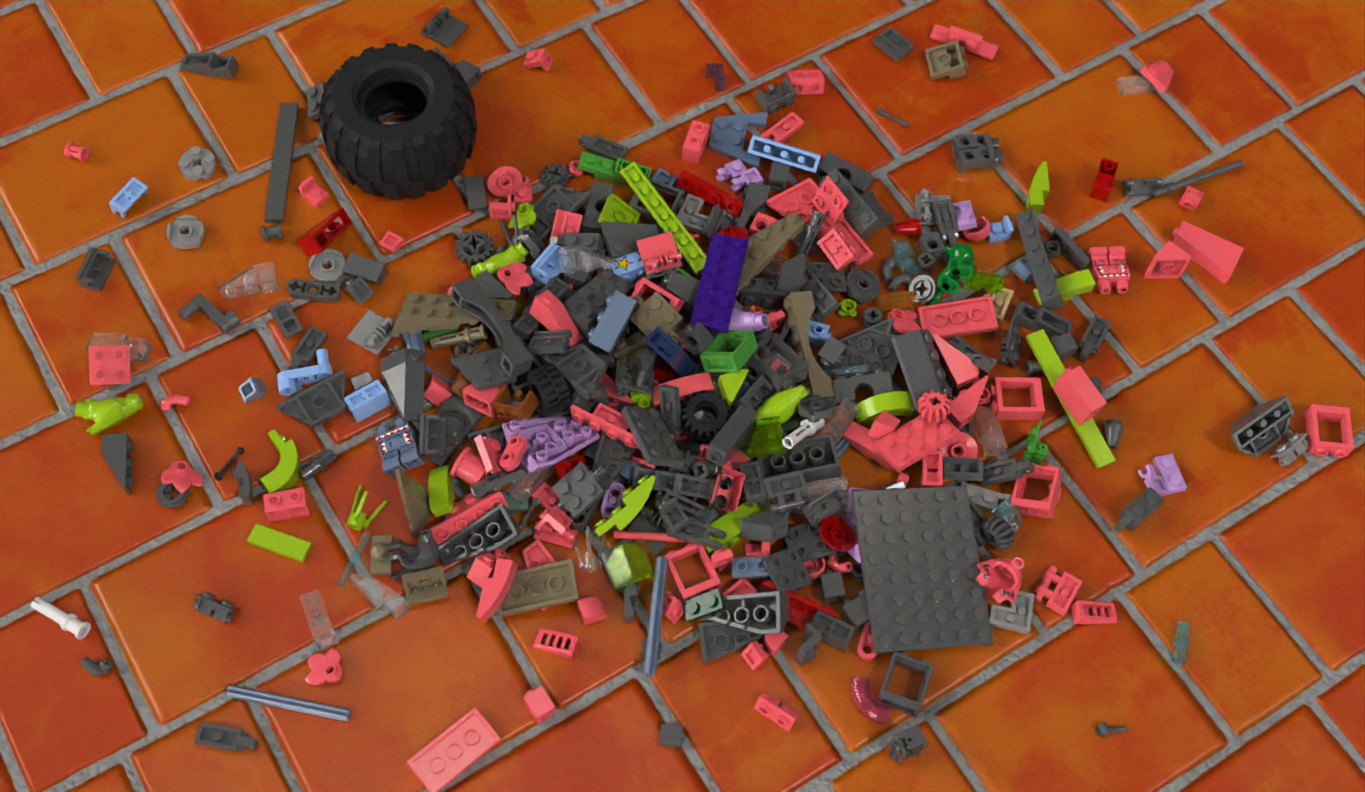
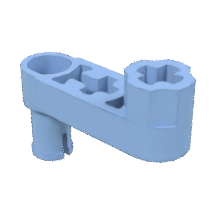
[277,349,333,396]

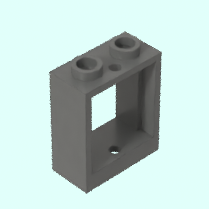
[629,178,685,224]
[876,651,934,717]

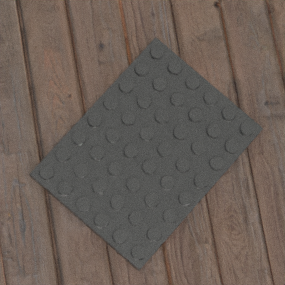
[851,486,994,654]

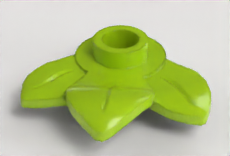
[508,202,536,231]

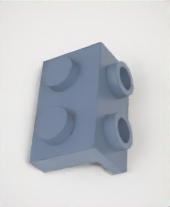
[732,556,770,578]

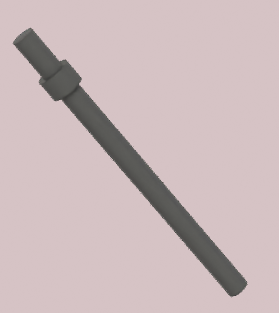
[1153,160,1243,197]

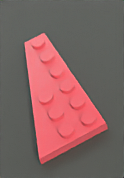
[766,178,874,266]

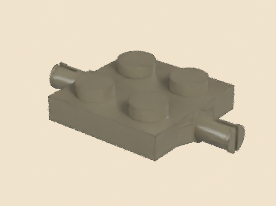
[630,291,684,344]

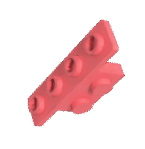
[930,24,998,60]
[570,403,639,449]
[430,490,509,545]

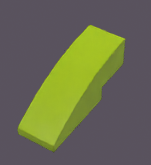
[1026,161,1050,215]
[1033,269,1095,307]
[428,464,455,517]

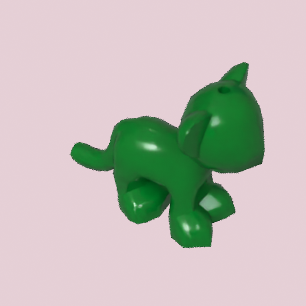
[928,244,977,305]

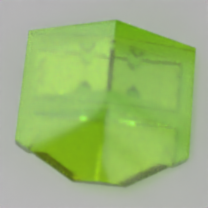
[606,544,654,589]

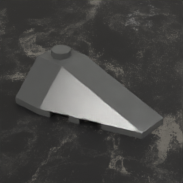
[381,348,425,422]
[438,503,520,565]
[704,591,789,635]

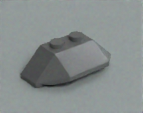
[1230,396,1295,457]

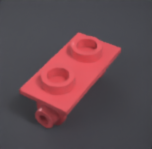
[533,520,578,549]
[754,692,799,731]

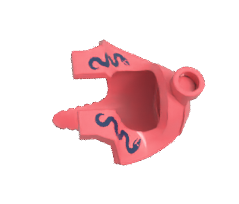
[975,557,1024,604]

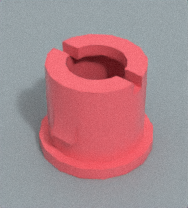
[450,447,490,485]

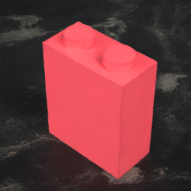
[1053,365,1107,426]

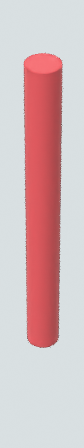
[614,530,690,543]

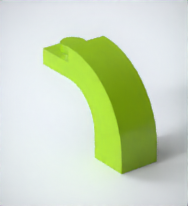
[853,391,921,427]
[260,429,301,493]

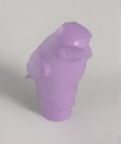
[709,309,769,337]

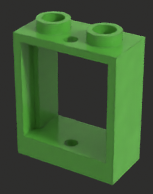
[700,331,758,373]

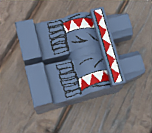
[375,418,425,477]

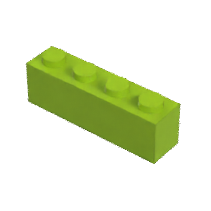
[704,500,770,559]

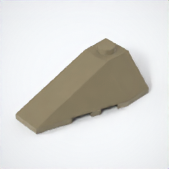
[395,469,432,539]

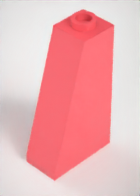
[1172,221,1244,284]

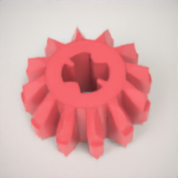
[918,389,951,423]

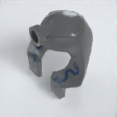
[387,529,439,580]

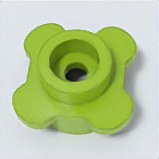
[838,299,857,317]

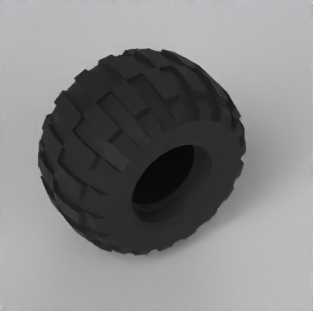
[319,43,477,200]

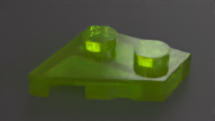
[746,416,785,458]

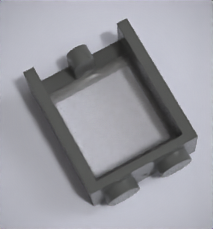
[748,338,809,393]

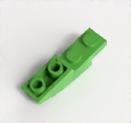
[577,151,652,184]

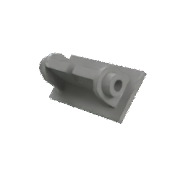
[1270,433,1310,466]

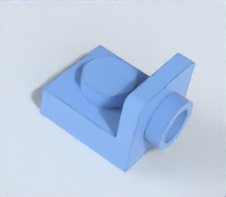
[987,215,1014,243]

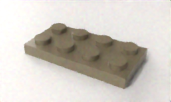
[498,559,580,618]

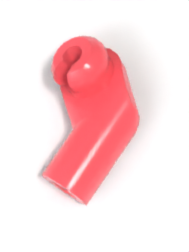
[826,554,853,574]

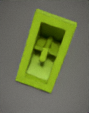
[717,368,749,407]

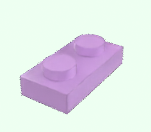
[953,200,977,231]
[1152,454,1187,495]

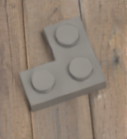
[677,194,709,236]
[989,591,1034,634]

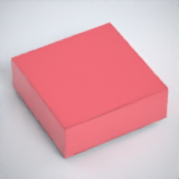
[378,230,405,254]

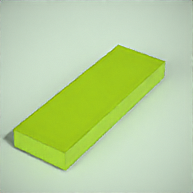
[247,524,312,563]

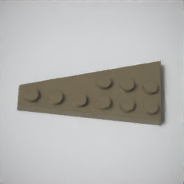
[737,212,806,295]
[391,292,517,338]

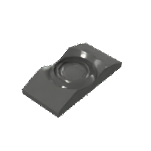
[417,393,486,467]

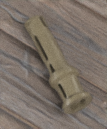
[430,323,489,349]

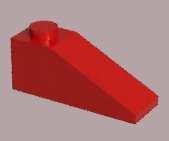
[297,208,352,256]

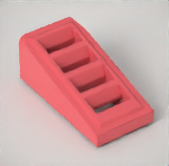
[1071,600,1118,624]
[533,628,579,660]

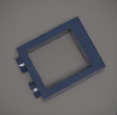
[644,326,697,377]

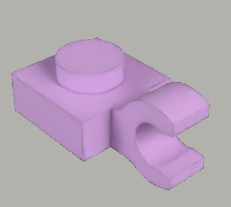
[716,158,747,182]
[730,167,764,192]
[1138,464,1170,497]

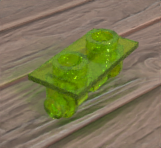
[965,270,1005,294]

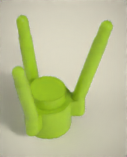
[347,485,388,531]

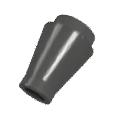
[1104,419,1124,449]

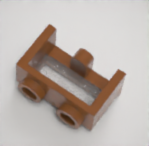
[491,386,542,421]

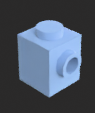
[808,320,832,349]

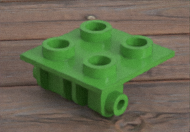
[1022,419,1048,466]

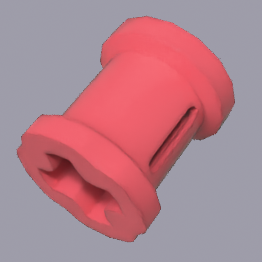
[64,142,89,162]

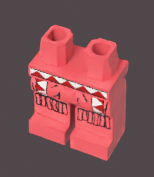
[1087,246,1131,294]

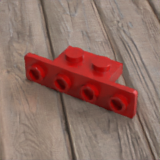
[677,169,744,217]
[759,580,839,630]

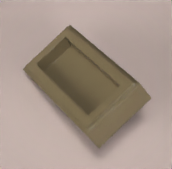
[370,535,393,576]

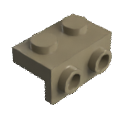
[401,566,449,606]

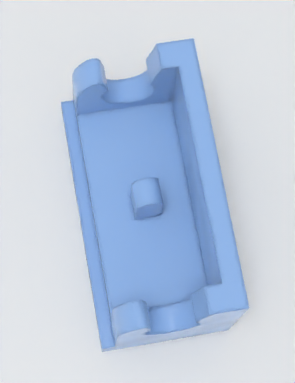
[109,177,149,218]
[531,241,570,285]
[344,379,391,423]

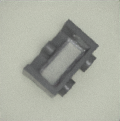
[754,77,797,113]

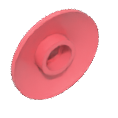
[487,166,523,197]
[939,432,978,459]

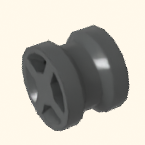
[862,307,882,328]

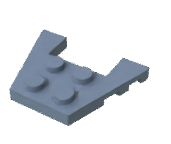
[709,112,768,170]

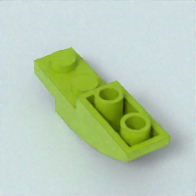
[593,474,656,537]

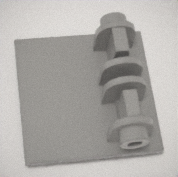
[915,188,951,225]
[346,310,395,356]

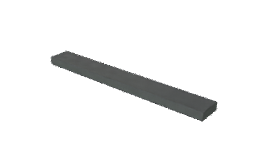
[264,103,299,223]

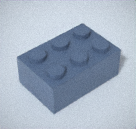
[587,290,637,355]

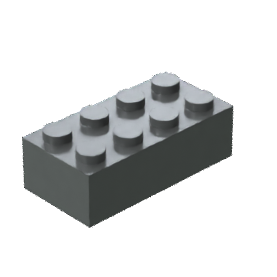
[562,269,635,340]

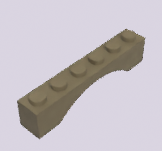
[784,291,835,399]

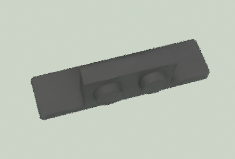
[739,277,790,308]

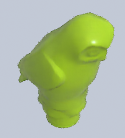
[471,242,529,279]
[754,385,808,427]
[75,394,144,436]

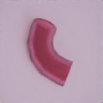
[850,676,892,725]

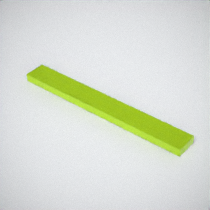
[620,162,707,276]
[1025,329,1116,469]

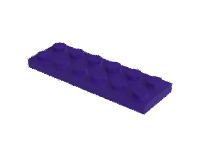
[690,234,749,334]

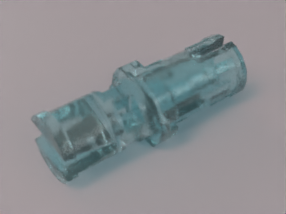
[1172,621,1190,664]

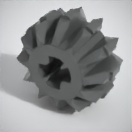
[982,515,1016,551]

